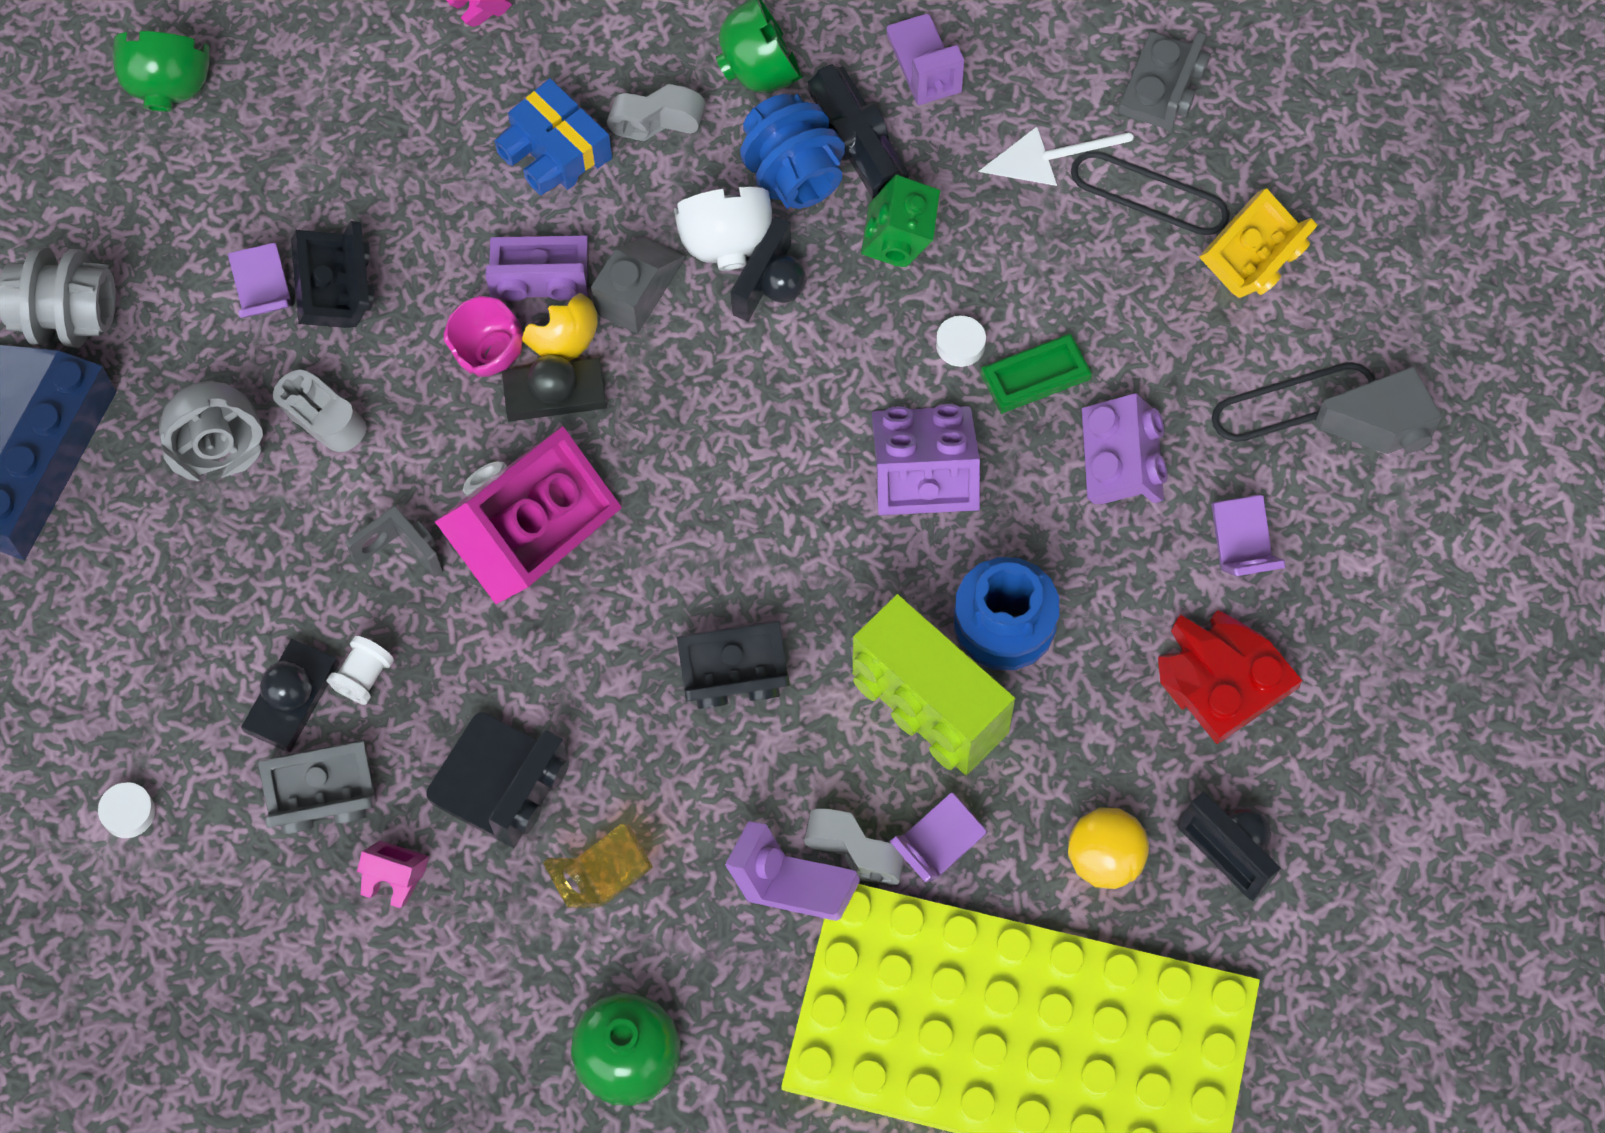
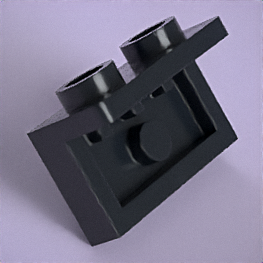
[291,221,374,328]
[676,620,790,709]

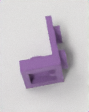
[886,14,964,106]
[725,821,860,921]

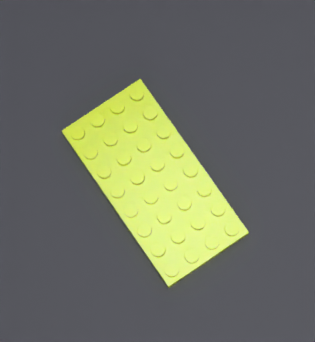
[781,884,1260,1133]

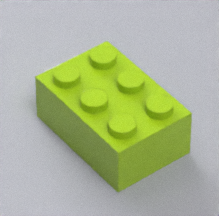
[852,594,1015,776]

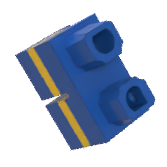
[494,78,612,196]

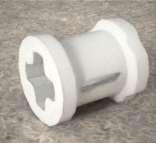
[326,636,394,705]

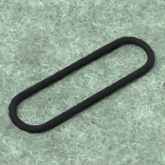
[1071,151,1229,235]
[1212,362,1375,442]

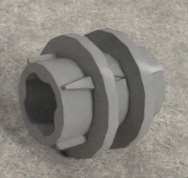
[0,247,116,348]

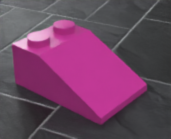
[435,426,622,604]

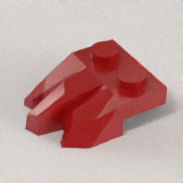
[1158,610,1302,745]

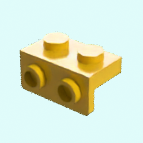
[1199,188,1318,298]

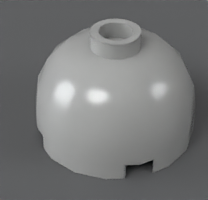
[159,381,263,481]

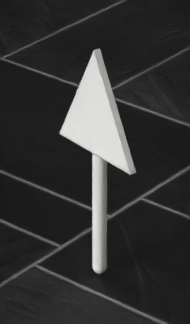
[978,127,1134,186]

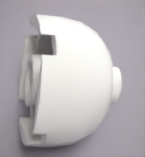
[674,187,772,271]

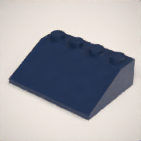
[0,345,116,561]

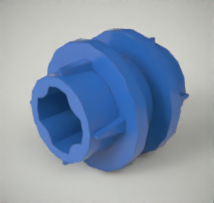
[740,94,845,209]
[954,557,1059,670]

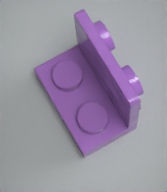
[872,404,980,515]

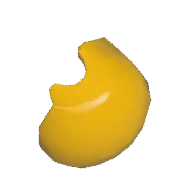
[522,293,598,361]
[1068,807,1149,889]

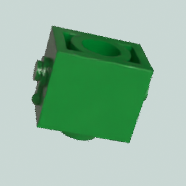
[861,175,940,267]

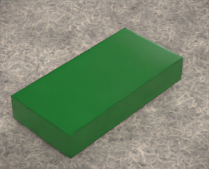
[980,333,1092,414]

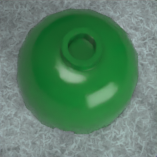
[716,0,803,93]
[113,31,210,112]
[571,992,681,1106]

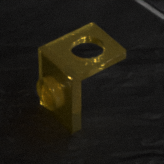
[543,823,653,908]

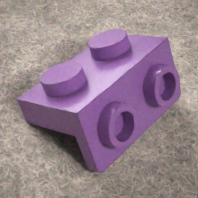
[485,236,589,301]
[1082,393,1168,504]

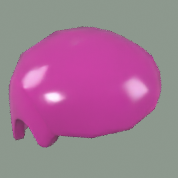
[444,295,524,377]

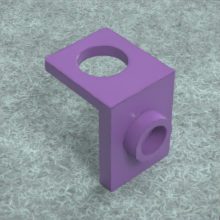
[228,243,292,318]
[1211,494,1285,576]
[890,793,988,882]

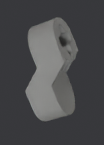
[607,84,706,141]
[273,370,367,452]
[804,809,904,886]

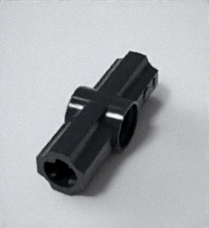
[808,64,909,199]

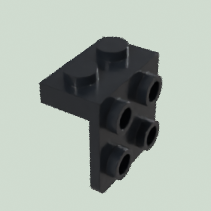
[426,713,569,849]

